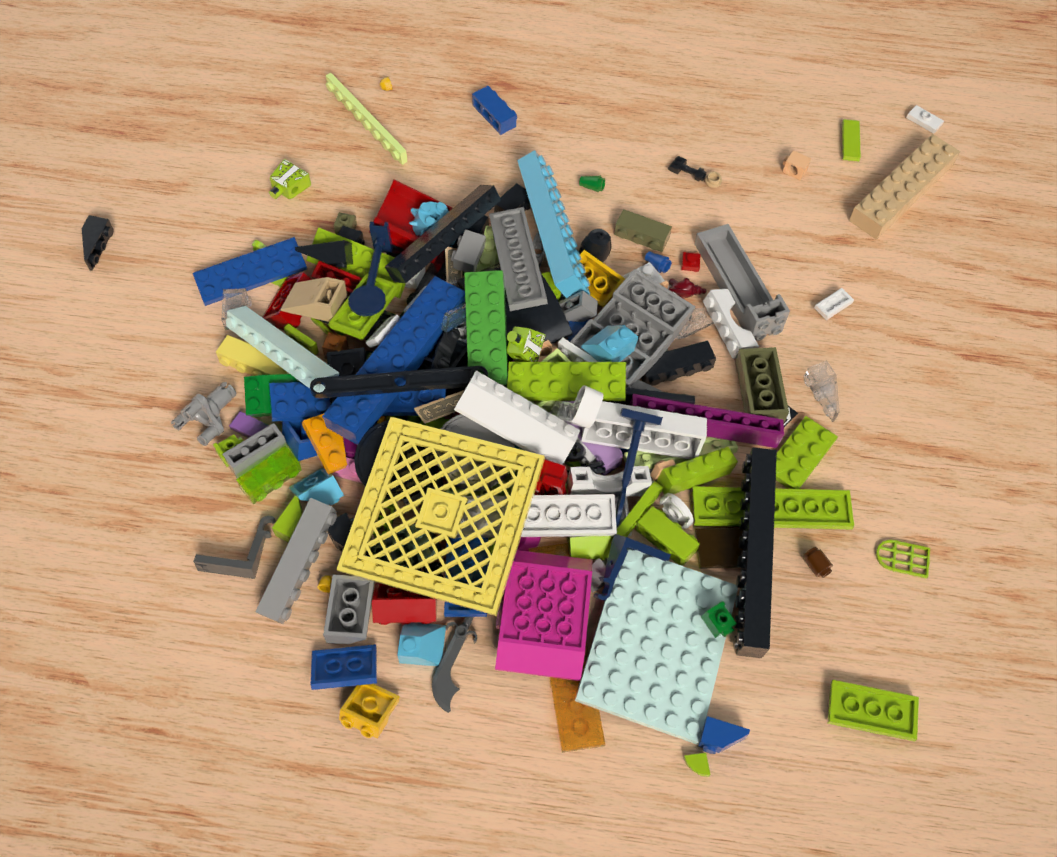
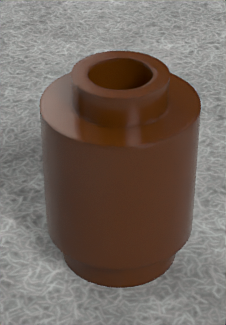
[803,547,833,578]

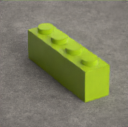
[656,447,738,495]

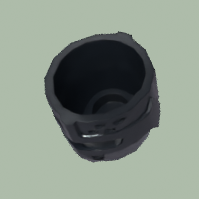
[579,229,612,262]

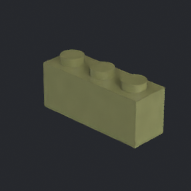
[614,209,672,252]

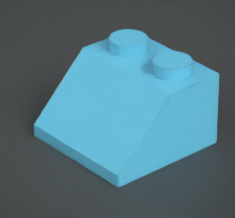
[581,325,638,362]

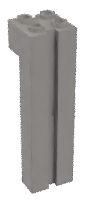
[695,224,790,341]

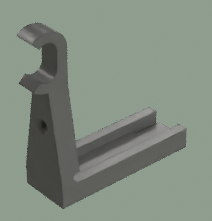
[193,516,276,579]

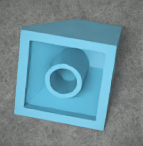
[289,468,344,505]
[397,622,446,666]

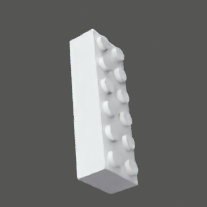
[581,401,707,459]

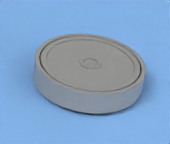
[435,414,515,491]

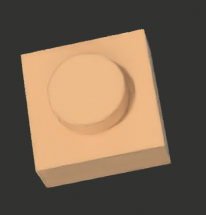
[650,459,676,481]

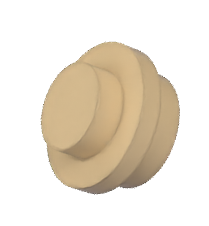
[705,171,722,188]

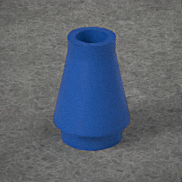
[645,251,672,273]

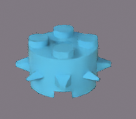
[409,202,449,236]

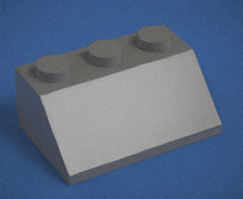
[323,575,375,644]

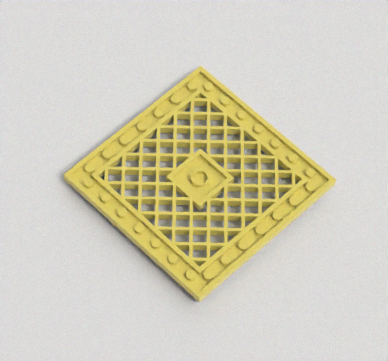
[337,417,545,616]

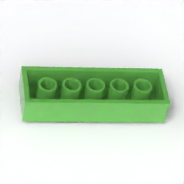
[464,270,508,388]

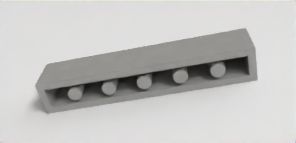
[255,498,337,624]

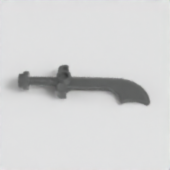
[432,617,477,713]

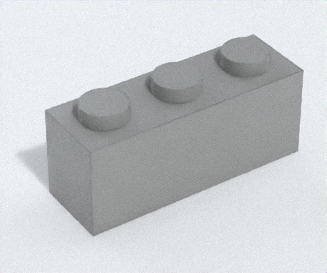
[223,423,288,479]

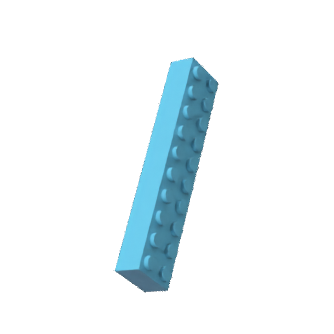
[517,150,590,298]

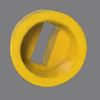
[380,77,393,91]
[317,575,332,593]

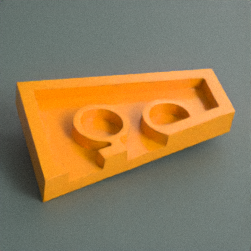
[302,414,347,474]

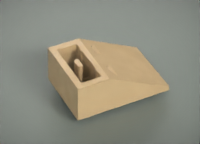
[281,277,347,322]

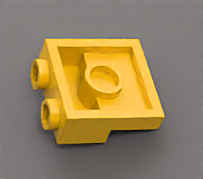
[339,684,400,739]

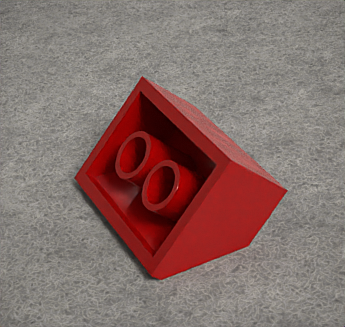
[262,272,312,331]
[372,582,437,625]

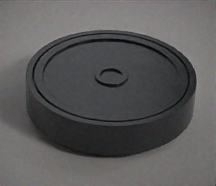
[354,420,436,500]

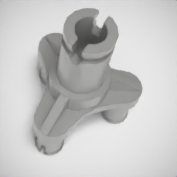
[171,382,236,446]

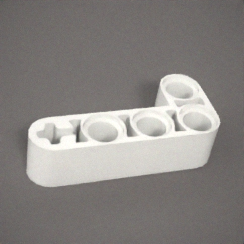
[551,385,603,429]

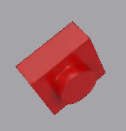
[681,252,701,272]

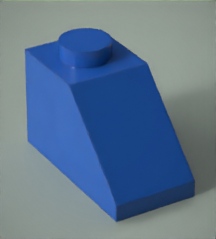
[698,716,750,754]

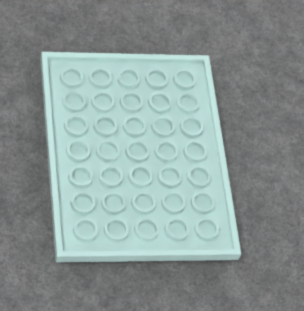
[575,548,738,745]

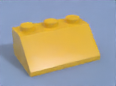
[580,250,625,308]

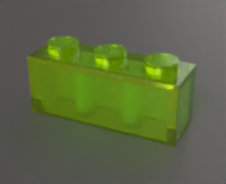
[236,446,302,504]

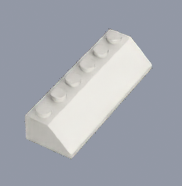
[454,371,580,465]

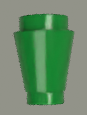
[579,175,605,192]

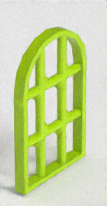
[876,540,930,579]

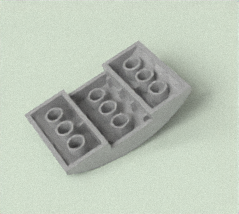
[570,269,695,386]

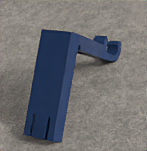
[593,534,671,600]

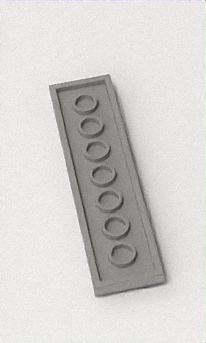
[489,207,548,311]

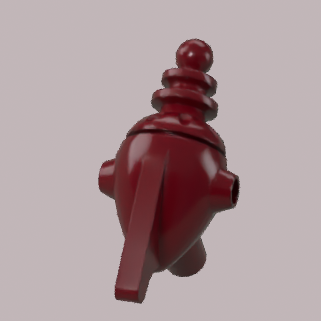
[668,278,707,299]

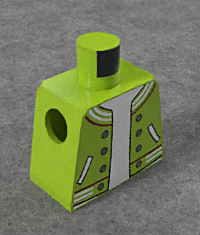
[269,159,311,199]
[507,327,546,362]

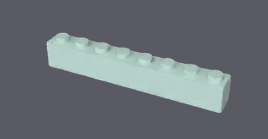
[226,306,339,392]

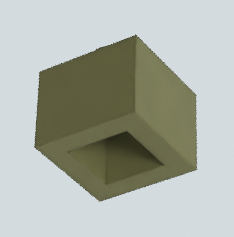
[334,212,357,235]

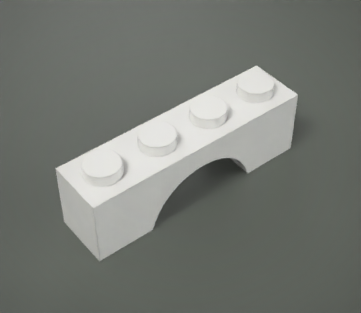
[703,289,759,359]
[566,466,652,496]

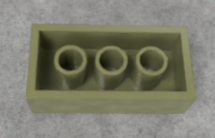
[735,347,789,423]

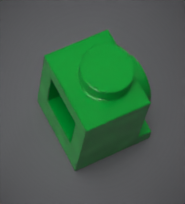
[701,601,737,638]

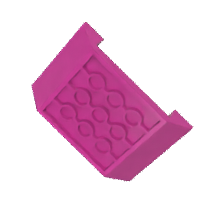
[495,550,592,681]

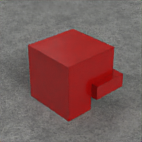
[534,460,568,495]

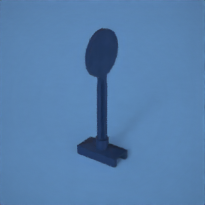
[348,221,393,316]
[616,408,663,527]

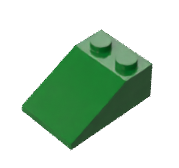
[244,374,300,417]

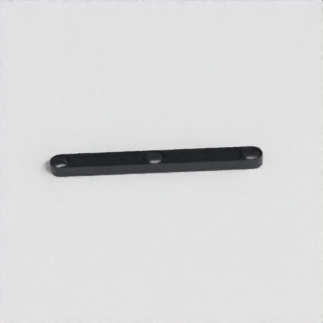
[310,366,488,398]

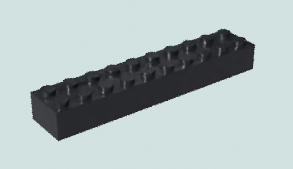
[733,447,777,658]

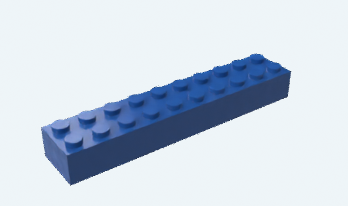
[322,276,466,445]

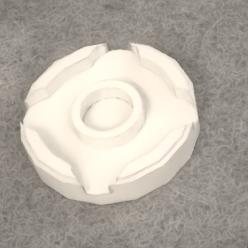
[660,493,694,529]

